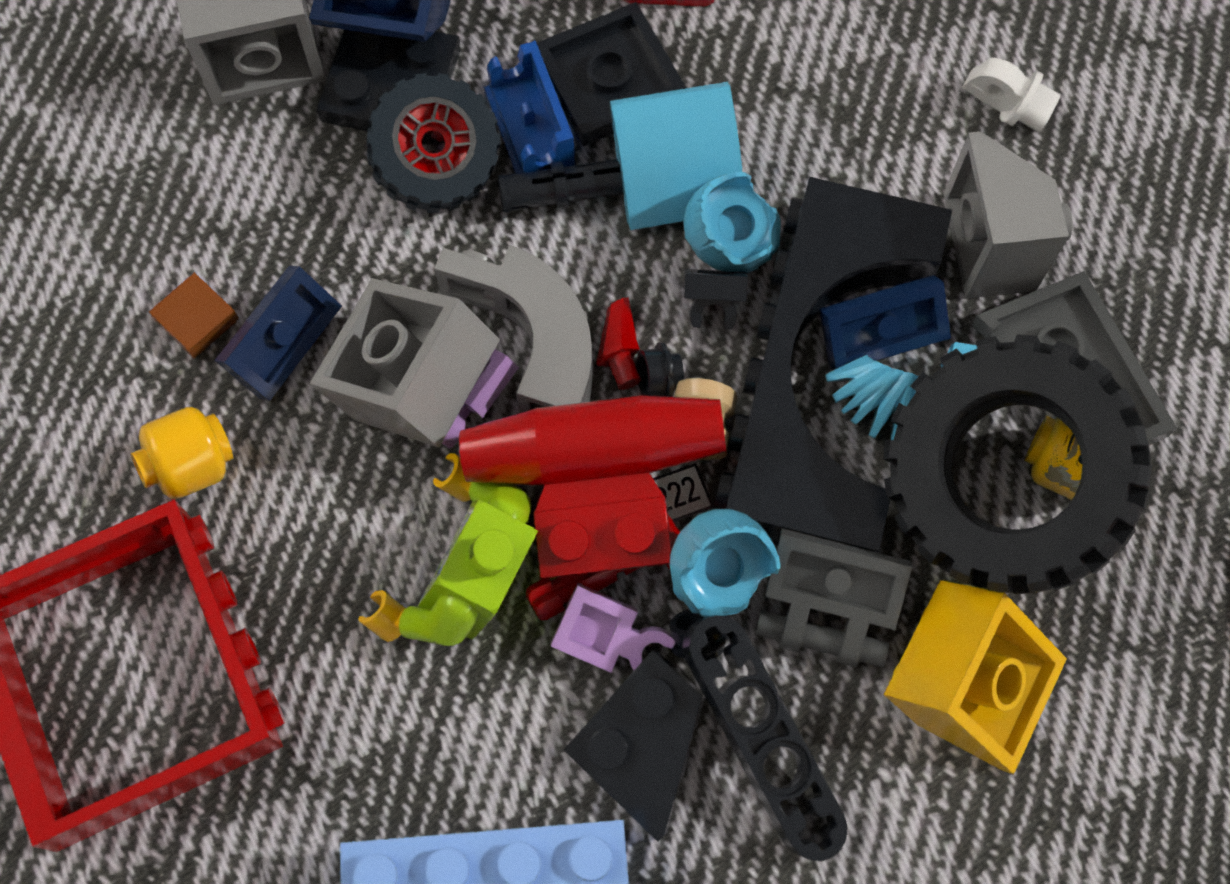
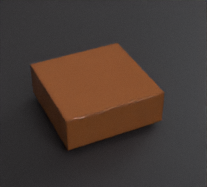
[149,272,239,359]

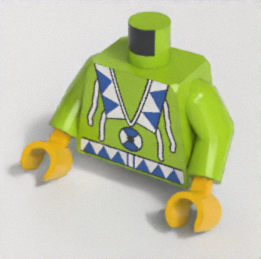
[358,453,538,646]

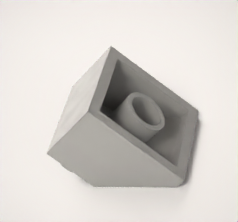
[943,131,1073,299]

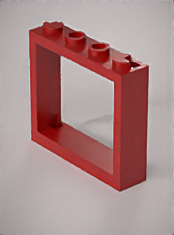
[0,499,285,852]

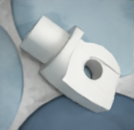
[962,58,1061,132]

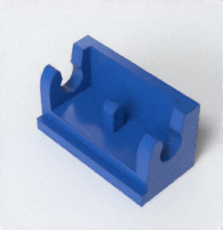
[484,41,575,174]

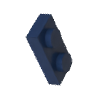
[215,266,342,401]
[819,275,951,370]

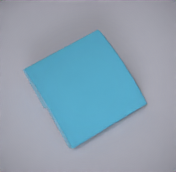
[610,82,743,230]

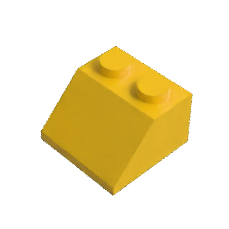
[883,580,1067,774]

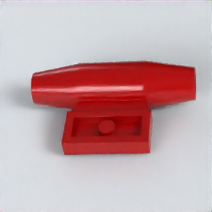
[459,395,726,579]

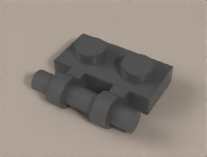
[755,529,912,668]

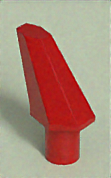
[596,297,642,390]

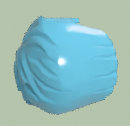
[683,172,781,273]
[669,509,781,617]

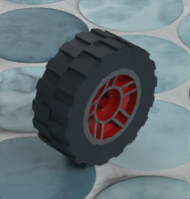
[366,73,500,213]

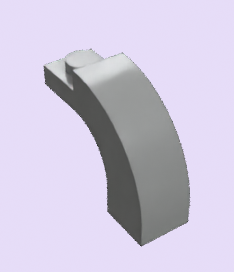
[434,245,593,413]

